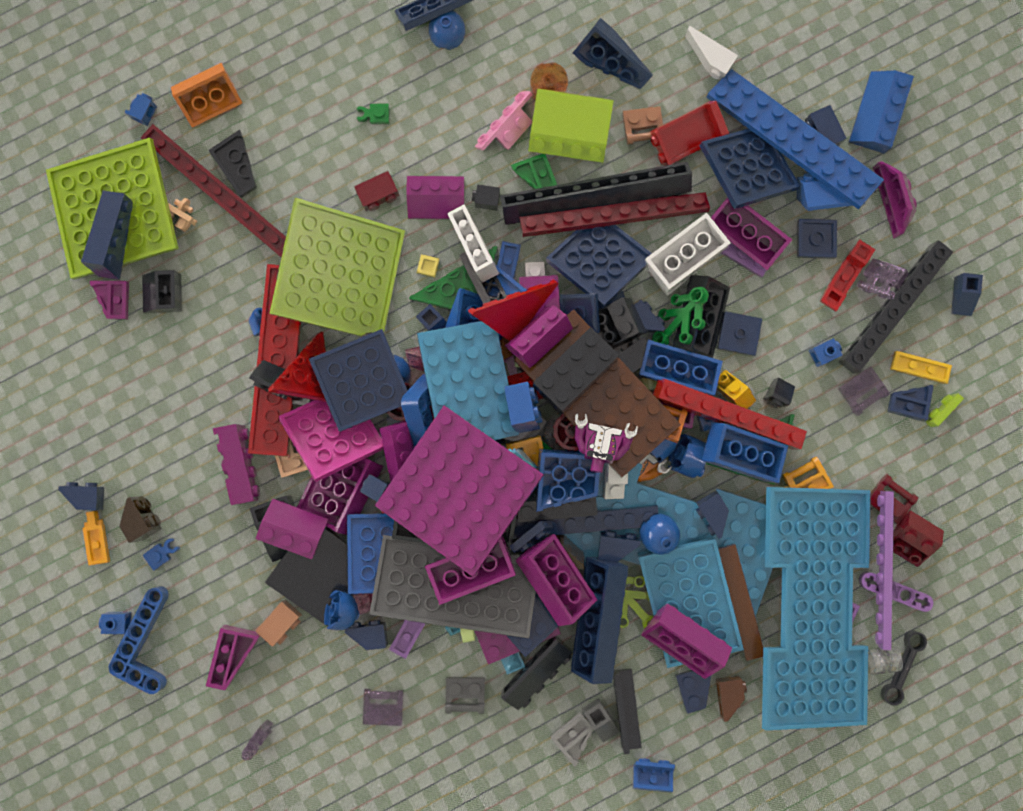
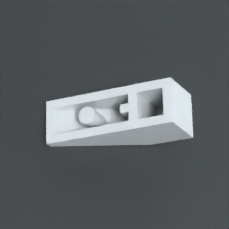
[685,26,738,80]

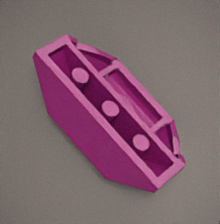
[872,161,917,239]

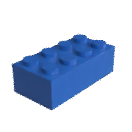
[702,423,788,483]

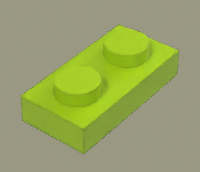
[926,393,964,427]

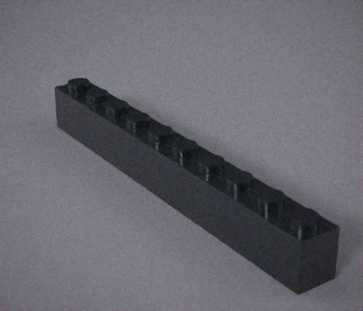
[500,162,692,225]

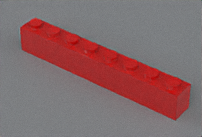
[653,379,807,450]

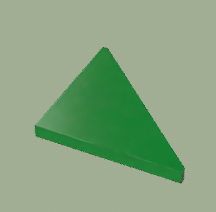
[409,246,498,310]

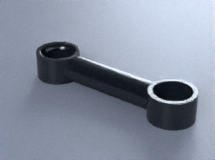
[881,630,927,706]

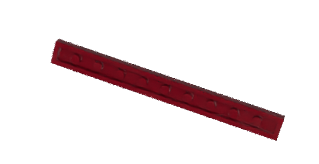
[140,124,286,258]
[520,192,710,237]

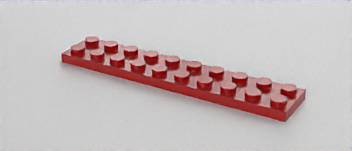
[248,264,301,457]

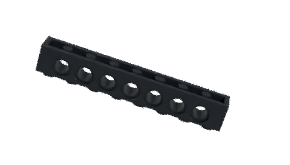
[838,240,954,374]

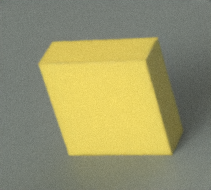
[417,254,440,278]

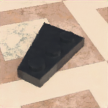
[208,129,257,198]

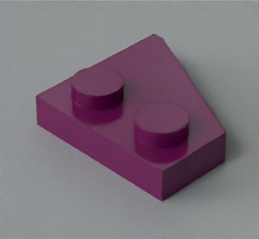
[90,281,129,320]

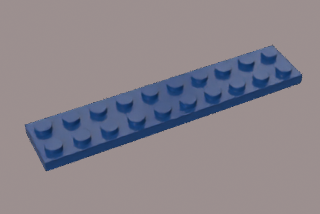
[707,69,884,210]

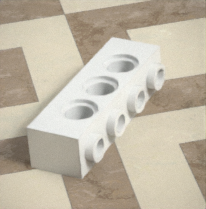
[447,205,499,282]

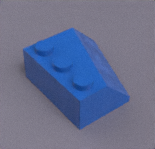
[536,449,600,512]

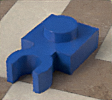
[142,538,180,571]

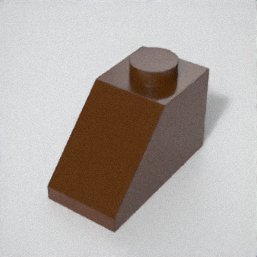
[715,676,747,722]

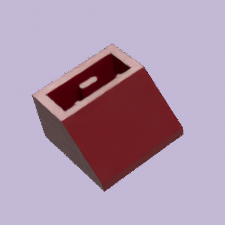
[893,510,944,567]

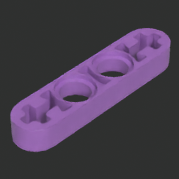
[859,572,934,612]

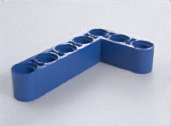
[401,374,433,448]
[108,586,169,694]

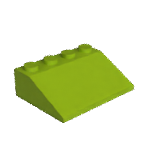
[528,89,614,163]

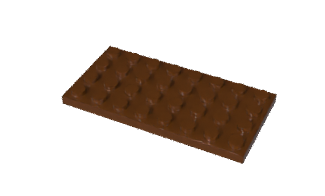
[515,310,681,479]

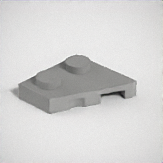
[550,712,593,767]

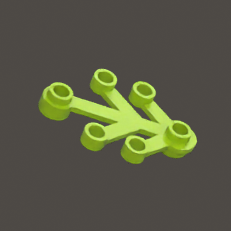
[620,575,654,629]

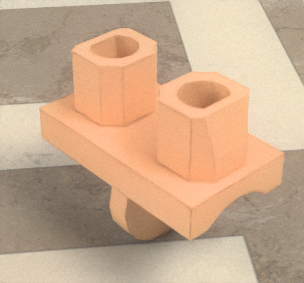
[168,198,197,232]

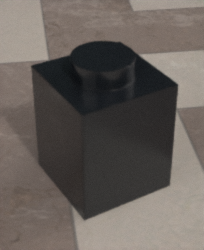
[472,184,500,211]

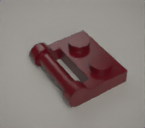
[870,474,919,525]

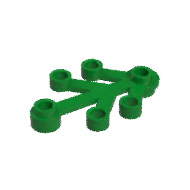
[652,287,709,345]

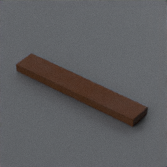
[718,543,763,661]

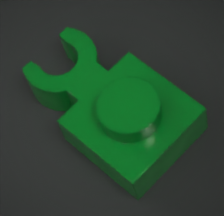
[357,103,389,124]

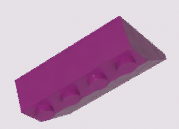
[297,458,383,535]

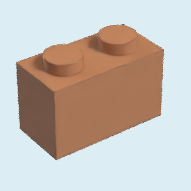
[255,599,302,647]

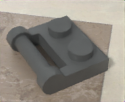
[445,677,485,714]

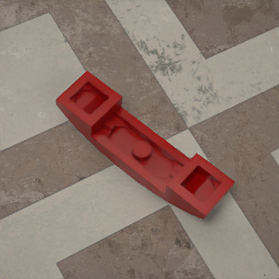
[820,239,876,312]

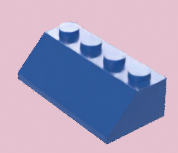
[848,70,914,154]
[639,340,723,397]

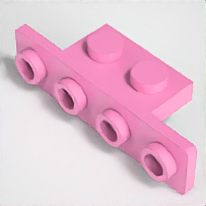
[475,91,533,150]

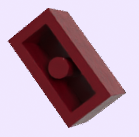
[354,171,400,211]

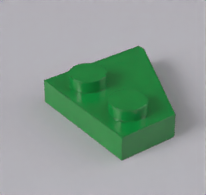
[511,153,557,189]

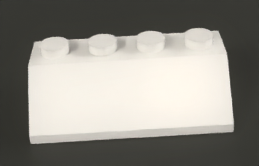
[645,213,730,294]

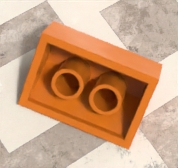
[171,62,242,128]

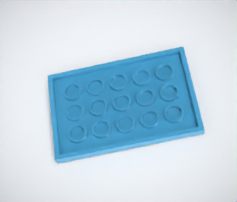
[417,321,519,440]
[638,537,744,668]

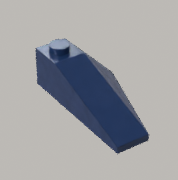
[572,18,653,89]

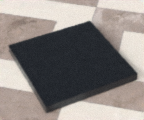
[265,528,352,626]

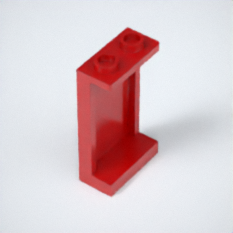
[650,101,729,166]

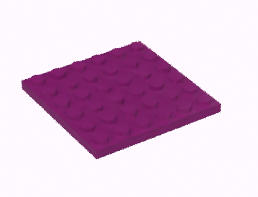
[375,406,544,577]

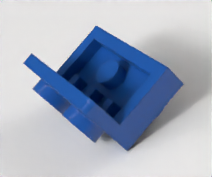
[633,758,675,793]

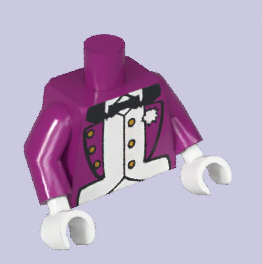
[575,414,638,473]

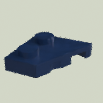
[887,385,934,422]
[675,670,712,714]

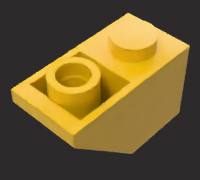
[717,370,756,409]

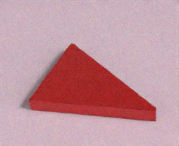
[468,279,559,341]
[268,331,326,402]

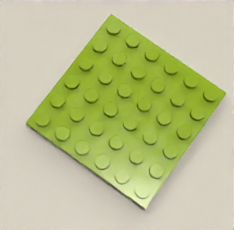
[46,138,179,280]
[270,198,405,337]

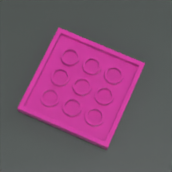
[279,400,384,482]

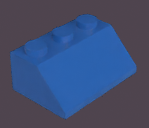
[796,173,865,211]

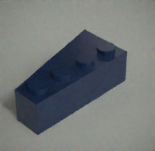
[81,191,133,280]

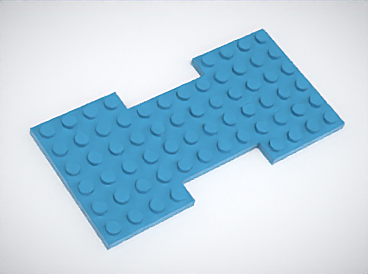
[535,450,773,617]
[762,487,870,731]

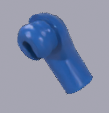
[249,307,262,337]

